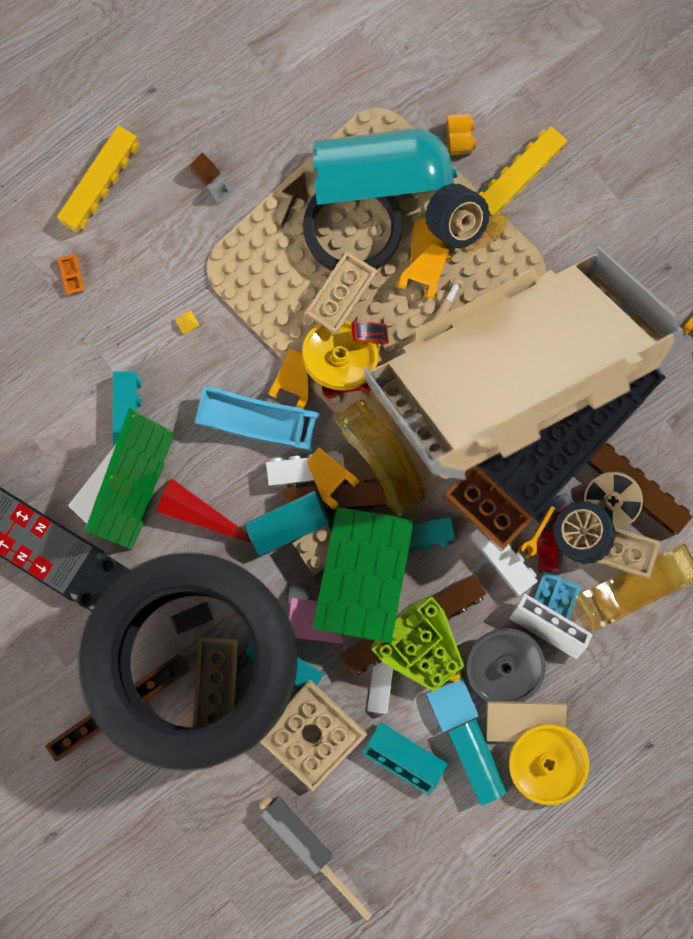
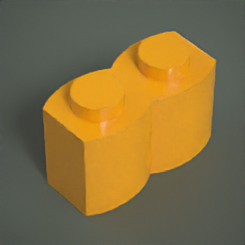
[446,114,476,156]

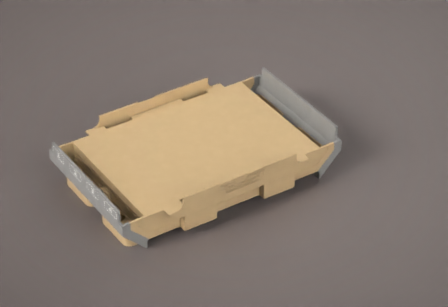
[363,246,684,479]

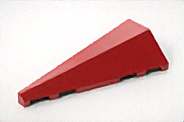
[156,479,251,543]

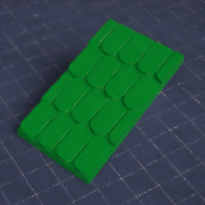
[68,407,174,549]
[312,507,414,643]

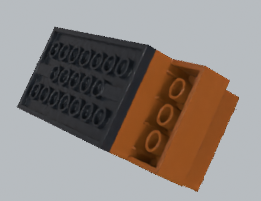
[443,369,666,551]

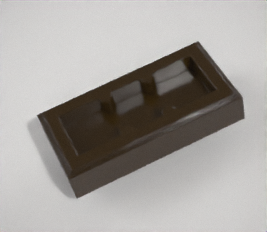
[170,601,214,634]

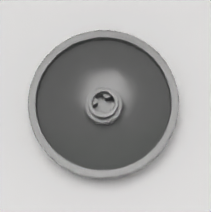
[466,628,546,702]

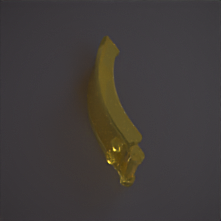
[333,399,425,517]
[575,543,693,632]

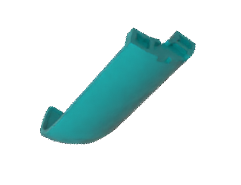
[313,129,457,205]

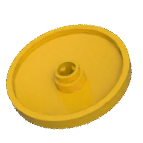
[302,321,378,390]
[509,724,589,805]

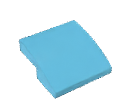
[534,572,582,620]
[426,677,479,732]

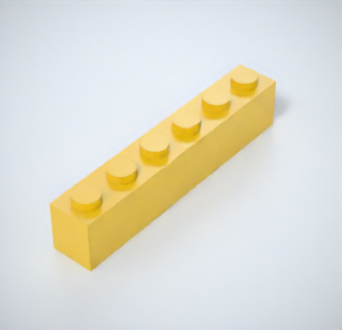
[57,125,140,234]
[479,126,568,223]

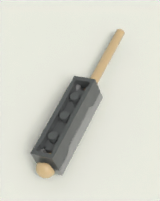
[259,796,372,921]

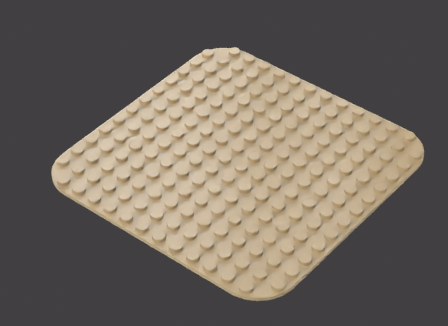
[207,108,546,438]

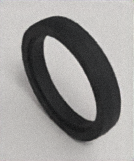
[303,193,403,271]

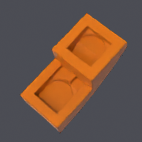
[57,253,85,295]

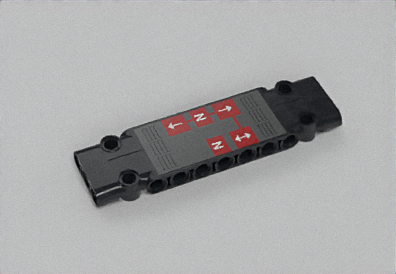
[0,487,130,612]

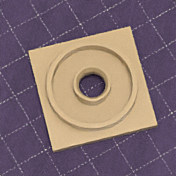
[260,680,367,792]

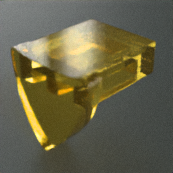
[485,214,508,242]

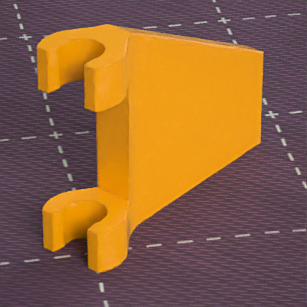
[411,217,451,263]
[396,244,449,299]
[268,349,309,409]
[307,447,359,510]
[516,506,555,559]

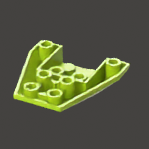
[371,596,464,692]

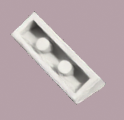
[367,662,393,714]

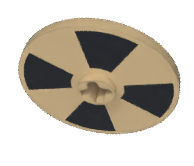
[584,472,643,528]

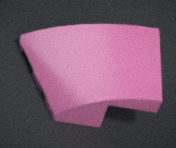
[289,598,344,644]

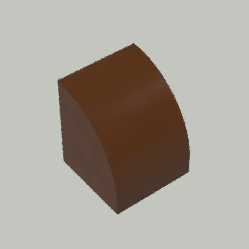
[189,152,220,186]

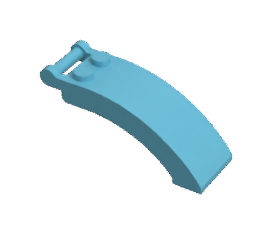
[195,386,321,451]

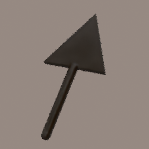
[280,172,308,228]

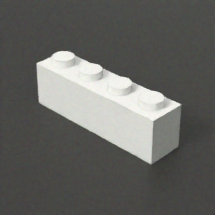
[266,451,345,488]
[469,530,538,596]
[509,594,593,659]

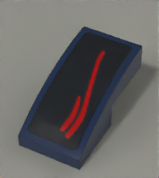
[535,492,574,531]

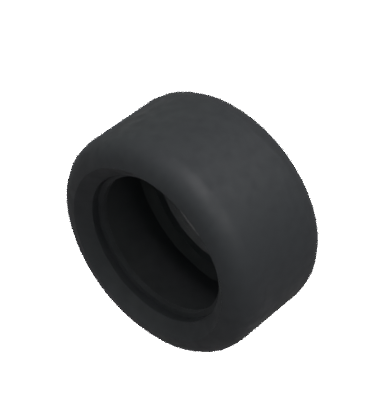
[78,552,298,771]

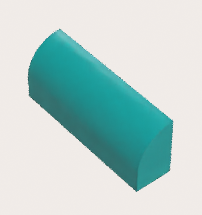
[246,491,329,556]
[447,718,508,806]
[361,722,448,796]

